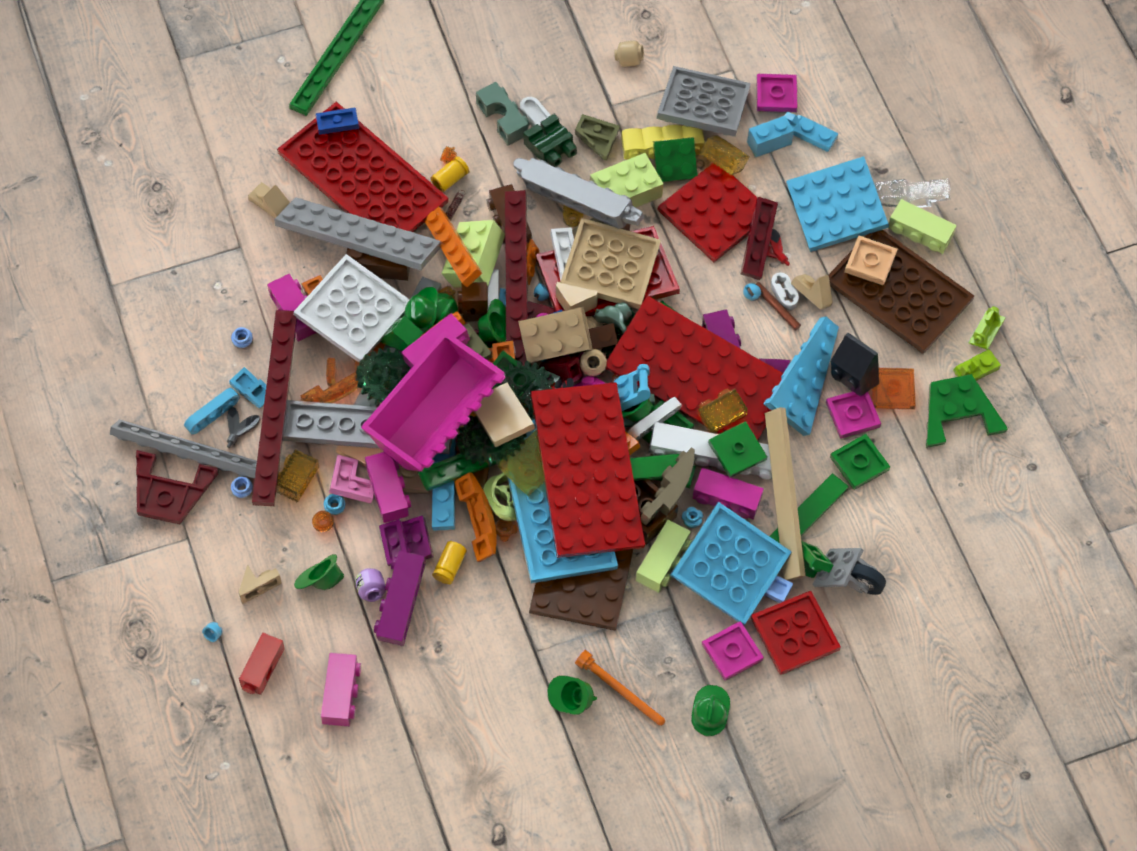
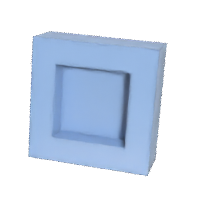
[764,575,793,603]

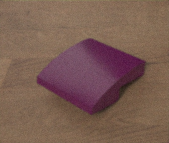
[379,515,434,566]

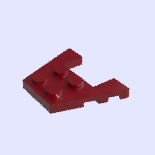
[136,450,219,525]

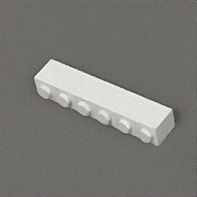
[648,422,772,479]

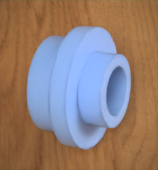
[231,327,253,348]
[231,477,253,498]

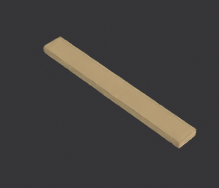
[765,407,805,581]

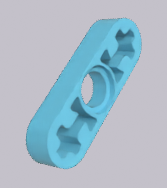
[184,388,240,434]

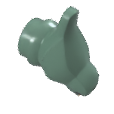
[595,302,632,333]

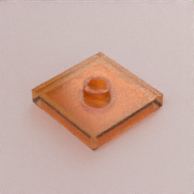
[872,368,916,409]

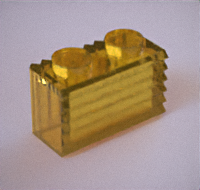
[700,135,750,175]
[697,388,748,433]
[276,449,319,502]

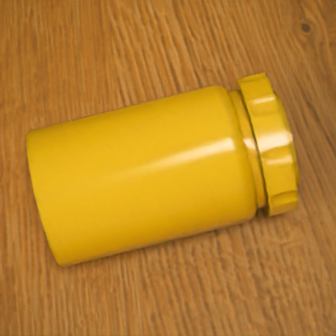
[430,156,470,193]
[432,541,467,584]

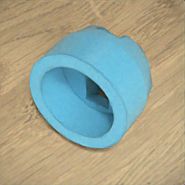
[534,283,550,301]
[743,283,761,301]
[202,622,222,642]

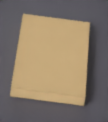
[474,383,535,447]

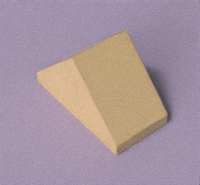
[556,282,598,312]

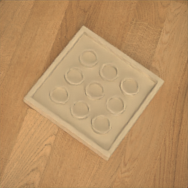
[560,218,661,309]

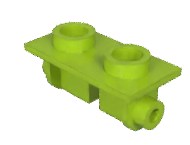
[968,306,1006,350]

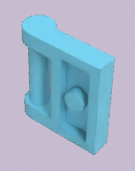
[614,364,651,411]

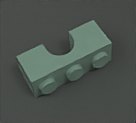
[476,82,530,146]

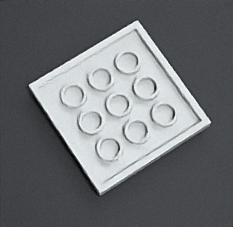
[294,254,410,364]

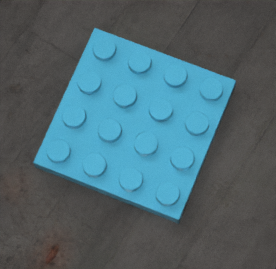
[786,156,889,252]
[670,502,791,625]

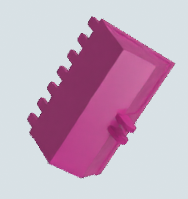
[361,330,506,472]

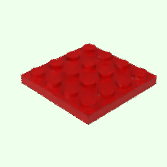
[657,160,758,262]

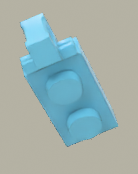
[785,112,838,152]

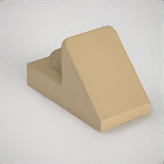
[248,182,290,218]
[791,274,833,310]
[238,565,282,604]

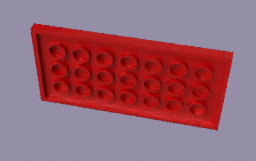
[277,101,449,232]
[606,295,783,440]
[531,382,645,558]

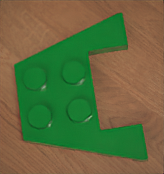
[926,374,1008,448]

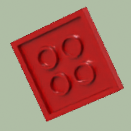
[751,590,841,675]

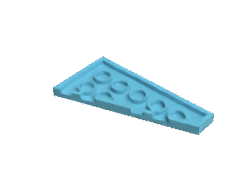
[764,316,839,436]

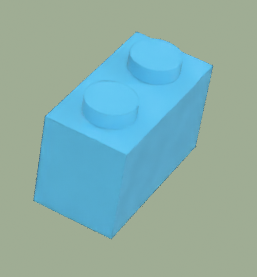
[747,116,794,157]

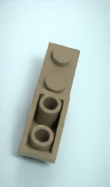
[640,447,695,526]

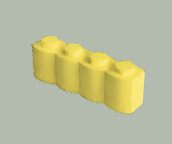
[621,125,705,160]

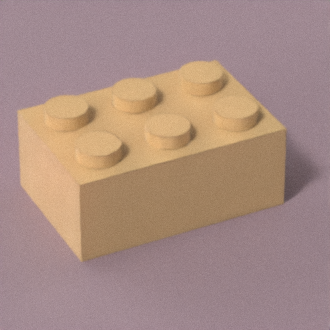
[518,307,593,363]

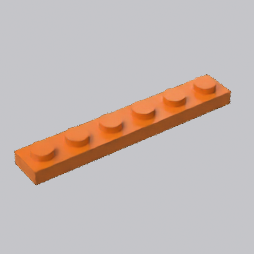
[425,206,482,287]

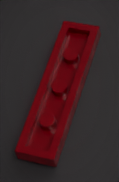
[740,197,778,280]

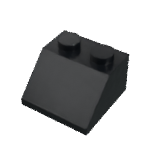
[831,333,879,397]

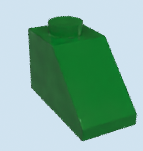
[380,316,424,351]

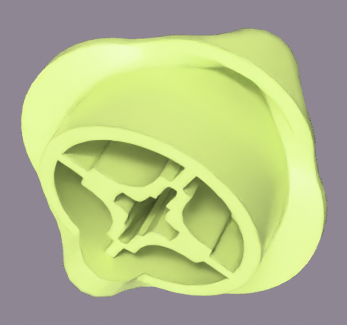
[483,470,517,521]

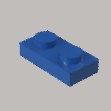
[316,107,359,135]

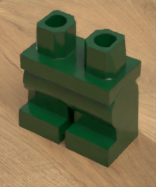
[523,113,577,167]

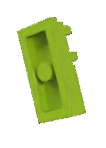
[953,349,1001,381]

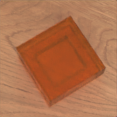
[326,358,337,386]

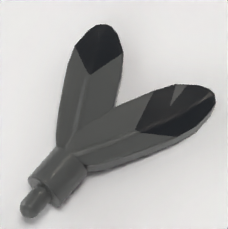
[227,407,260,448]

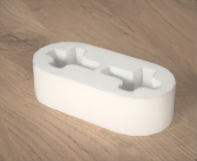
[771,272,799,310]

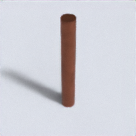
[756,282,801,330]

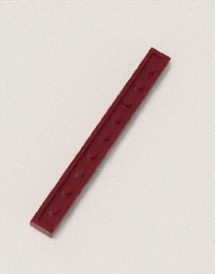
[505,190,529,370]
[252,310,297,507]

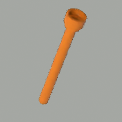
[575,650,665,726]

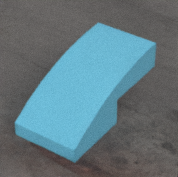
[229,367,266,408]

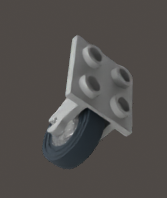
[812,548,886,595]

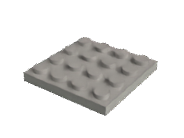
[657,66,751,137]

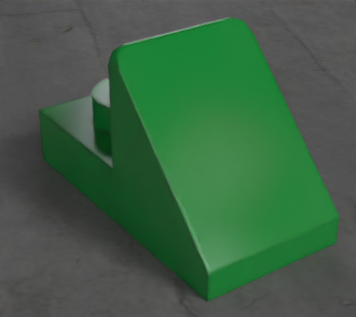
[801,541,834,578]

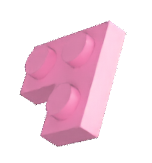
[329,455,374,504]

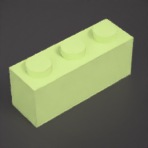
[889,199,957,254]
[636,520,692,593]

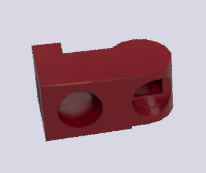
[539,355,583,382]

